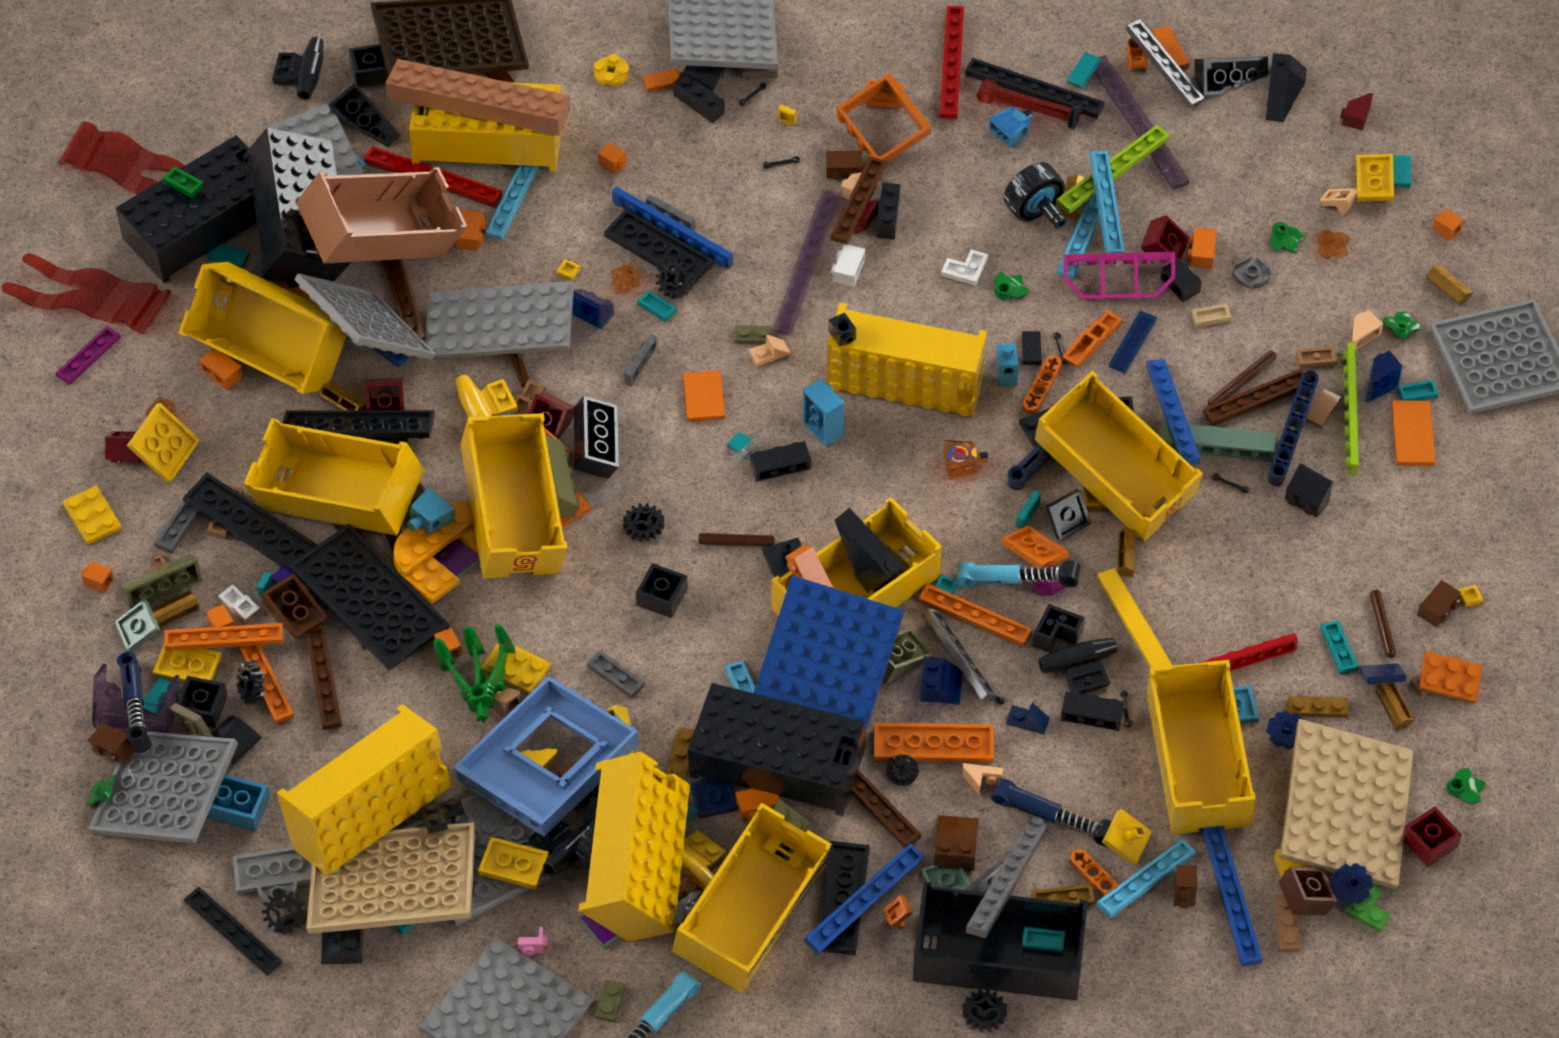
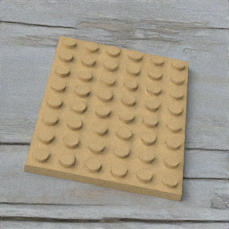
[1280,719,1413,889]
[307,822,475,934]

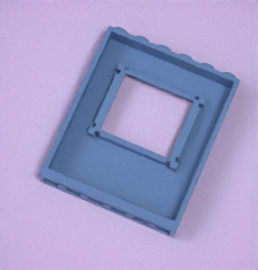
[452,676,640,837]

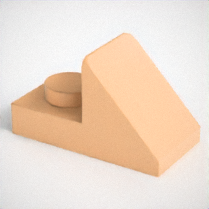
[1319,188,1357,216]
[749,335,791,367]
[962,763,1003,795]

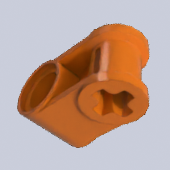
[1126,38,1147,72]

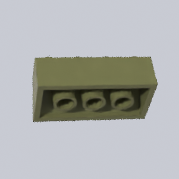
[545,435,579,519]
[120,554,202,609]

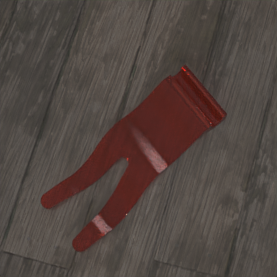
[59,121,185,194]
[1,253,172,334]

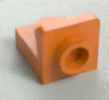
[883,896,913,928]

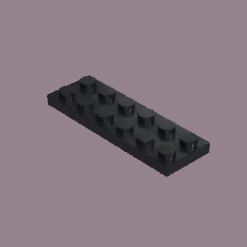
[604,209,714,287]
[818,841,870,955]

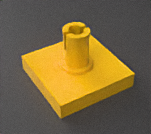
[1102,809,1152,865]

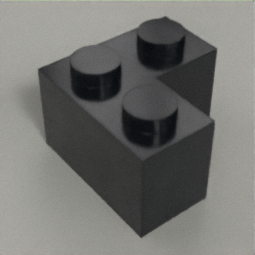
[1032,604,1085,653]

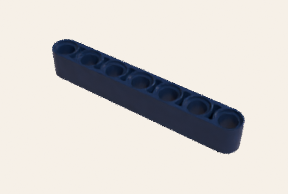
[1268,370,1319,486]

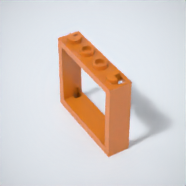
[836,72,931,163]

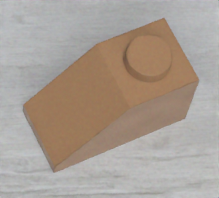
[493,688,522,719]

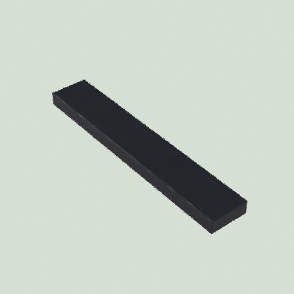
[184,886,282,976]

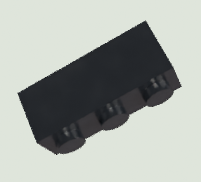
[673,72,725,123]
[877,183,901,240]
[750,441,811,482]
[1061,691,1124,731]

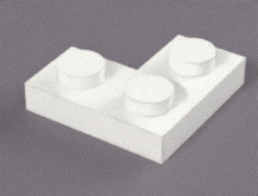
[941,250,988,286]

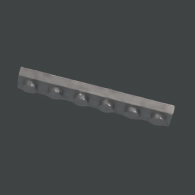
[1125,19,1204,108]
[923,609,998,701]

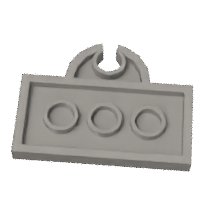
[232,847,312,904]

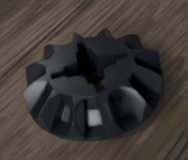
[887,754,919,786]

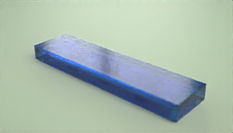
[1109,311,1157,374]

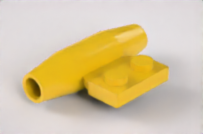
[455,375,518,417]
[680,830,727,890]

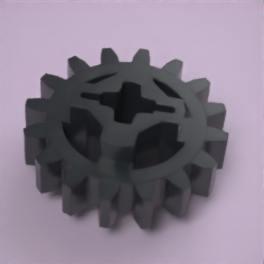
[655,259,695,299]
[623,503,664,542]
[236,661,265,705]
[262,889,306,934]
[962,988,1007,1033]

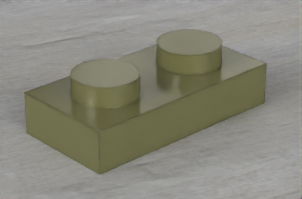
[735,325,772,344]
[595,980,625,1023]

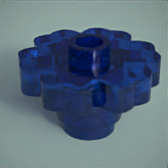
[1266,711,1304,750]
[1331,863,1373,905]

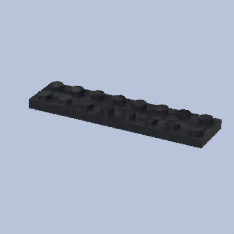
[282,410,435,439]
[183,472,318,571]

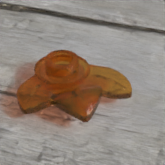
[1317,230,1350,259]

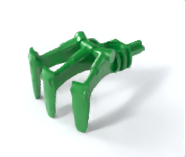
[433,624,516,723]

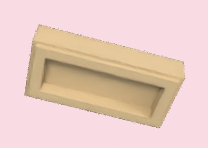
[1191,304,1232,328]

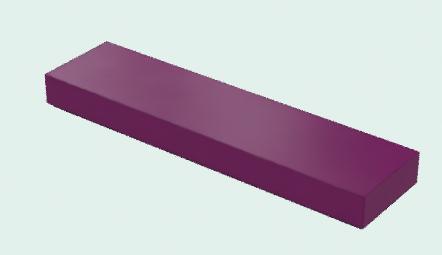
[55,326,121,385]

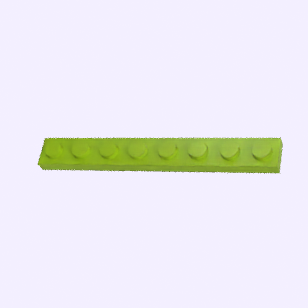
[1056,125,1170,214]
[1342,343,1359,475]

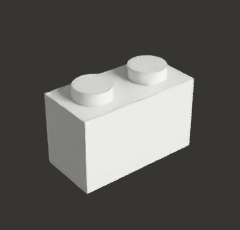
[831,244,865,287]

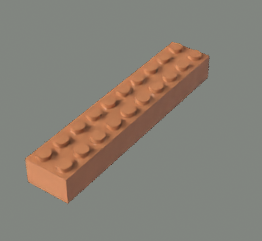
[385,59,570,136]

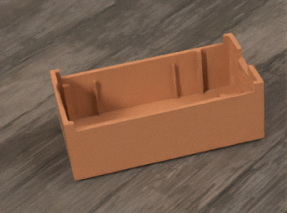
[296,167,468,263]

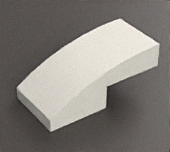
[218,584,260,621]

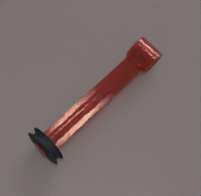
[976,79,1082,129]

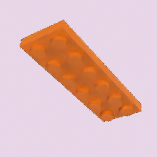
[874,723,994,763]

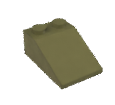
[883,628,935,684]

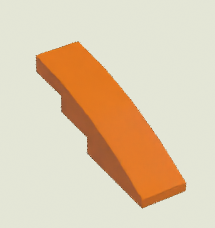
[1062,310,1123,367]

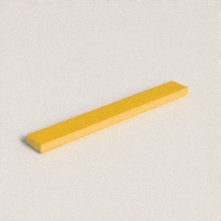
[1097,568,1173,668]

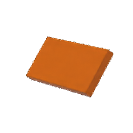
[1392,400,1435,466]

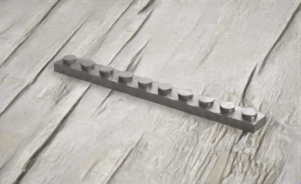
[966,816,1050,938]

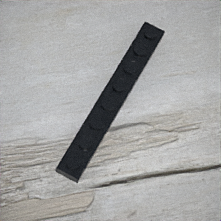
[965,58,1105,119]

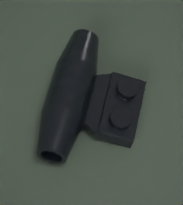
[272,37,324,100]
[1038,637,1117,694]
[528,819,593,877]

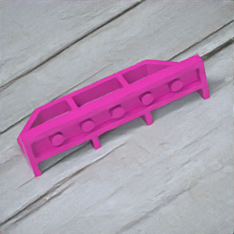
[1063,252,1175,299]

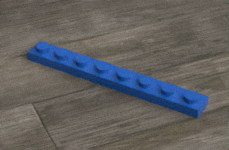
[612,186,733,269]
[1146,359,1201,465]
[1201,826,1263,966]
[803,843,925,955]

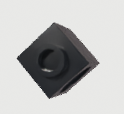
[828,312,856,347]

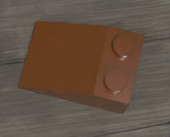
[262,573,328,639]
[934,815,978,871]

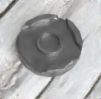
[1234,257,1271,288]

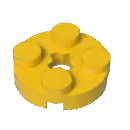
[594,54,629,86]

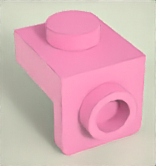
[518,927,548,956]

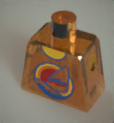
[944,440,988,480]

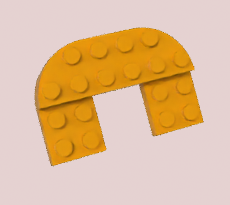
[394,501,479,605]

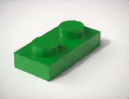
[163,166,204,198]

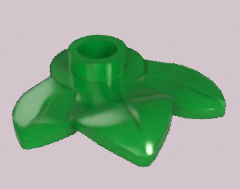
[1270,222,1305,253]
[994,272,1029,300]
[1383,311,1420,339]
[1446,768,1486,804]
[86,775,116,806]

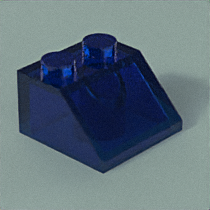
[572,289,614,330]
[1366,350,1403,403]
[920,657,963,705]

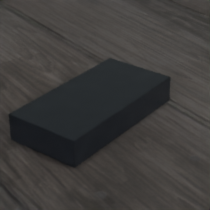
[1022,331,1042,365]

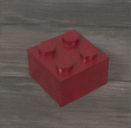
[1402,806,1462,867]

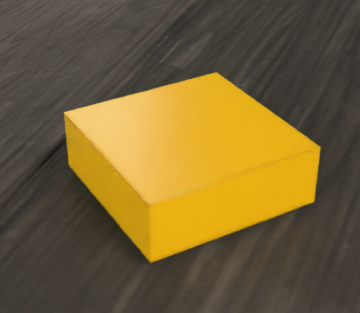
[778,104,797,126]
[556,259,581,281]
[1458,584,1483,608]

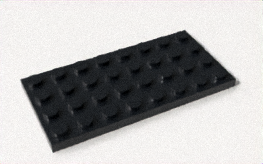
[289,524,449,671]

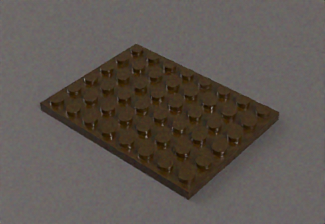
[370,0,529,79]

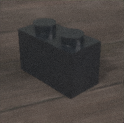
[1160,258,1202,302]

